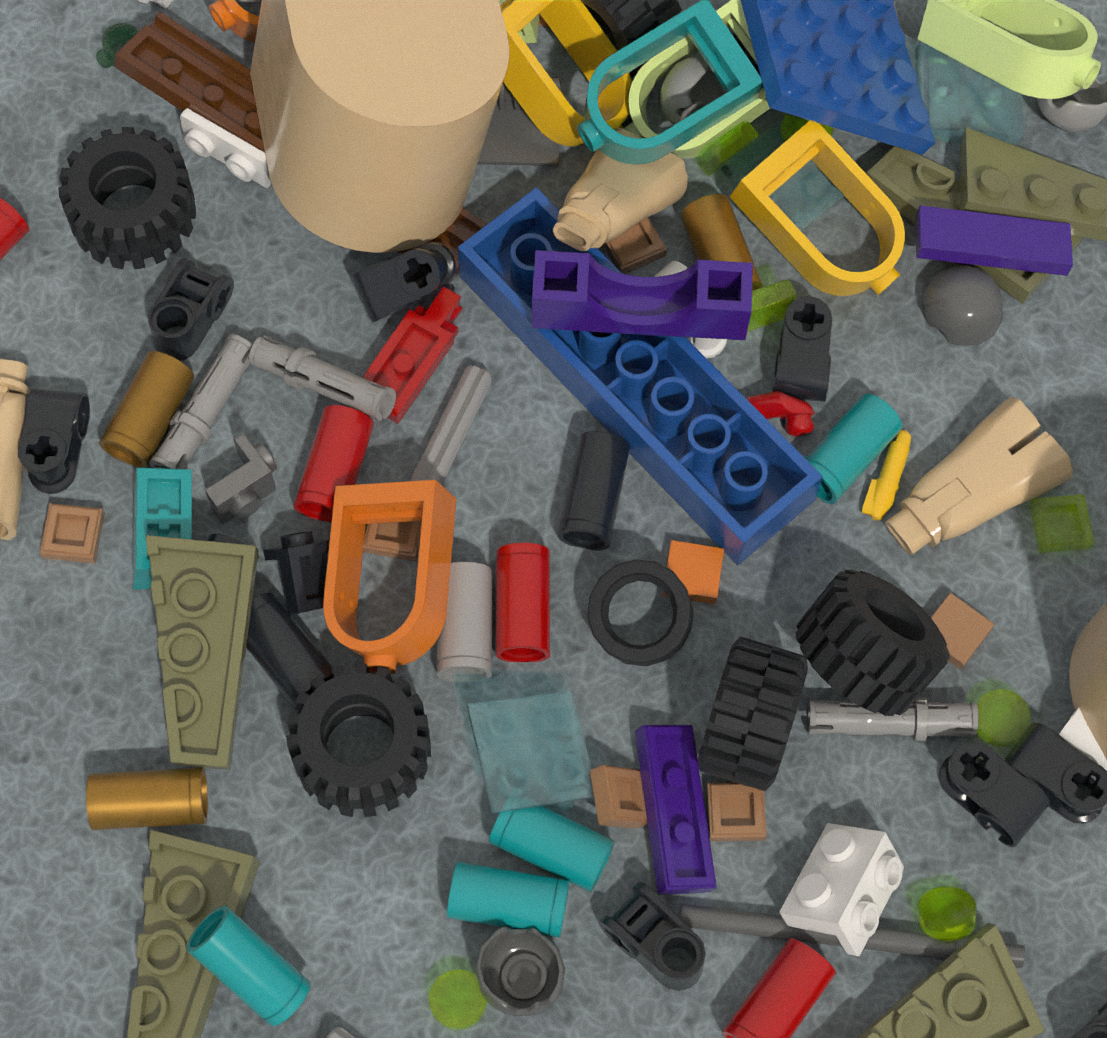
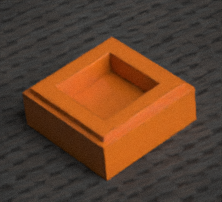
[663,540,724,604]

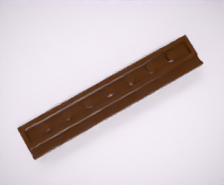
[114,11,487,285]

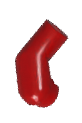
[745,391,815,436]

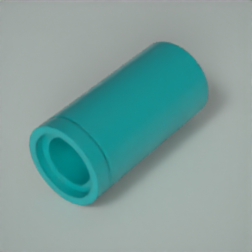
[805,393,903,504]
[489,792,615,892]
[447,861,570,938]
[186,905,311,1026]

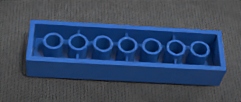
[458,187,823,566]

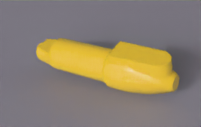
[862,430,911,521]

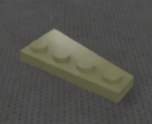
[960,127,1107,241]
[866,146,1084,304]
[145,535,259,770]
[127,830,260,1038]
[857,923,1045,1038]

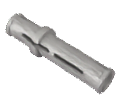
[149,334,252,469]
[249,335,396,421]
[808,697,978,741]

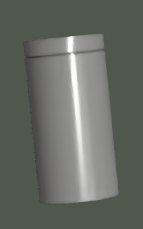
[437,562,492,682]

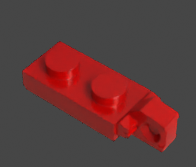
[363,286,462,424]

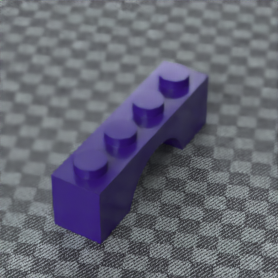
[532,250,753,340]

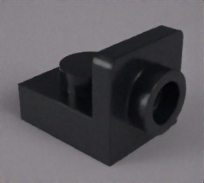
[263,531,330,614]

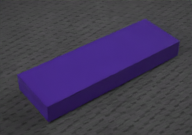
[915,205,1073,276]
[635,725,717,895]

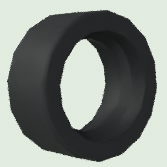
[587,559,694,667]

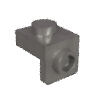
[205,433,277,524]

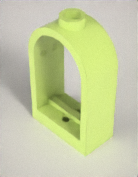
[625,0,770,158]
[918,0,1101,99]

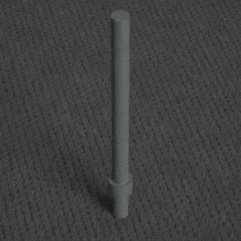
[680,904,1025,968]

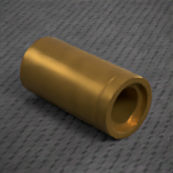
[681,194,763,299]
[99,351,195,468]
[86,767,208,830]

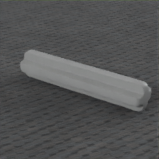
[410,365,492,485]

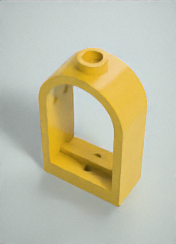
[500,0,632,146]
[730,120,905,296]

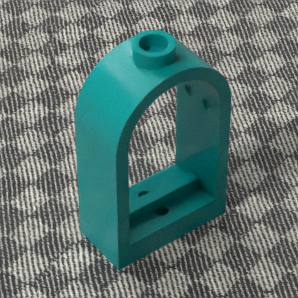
[577,0,763,165]

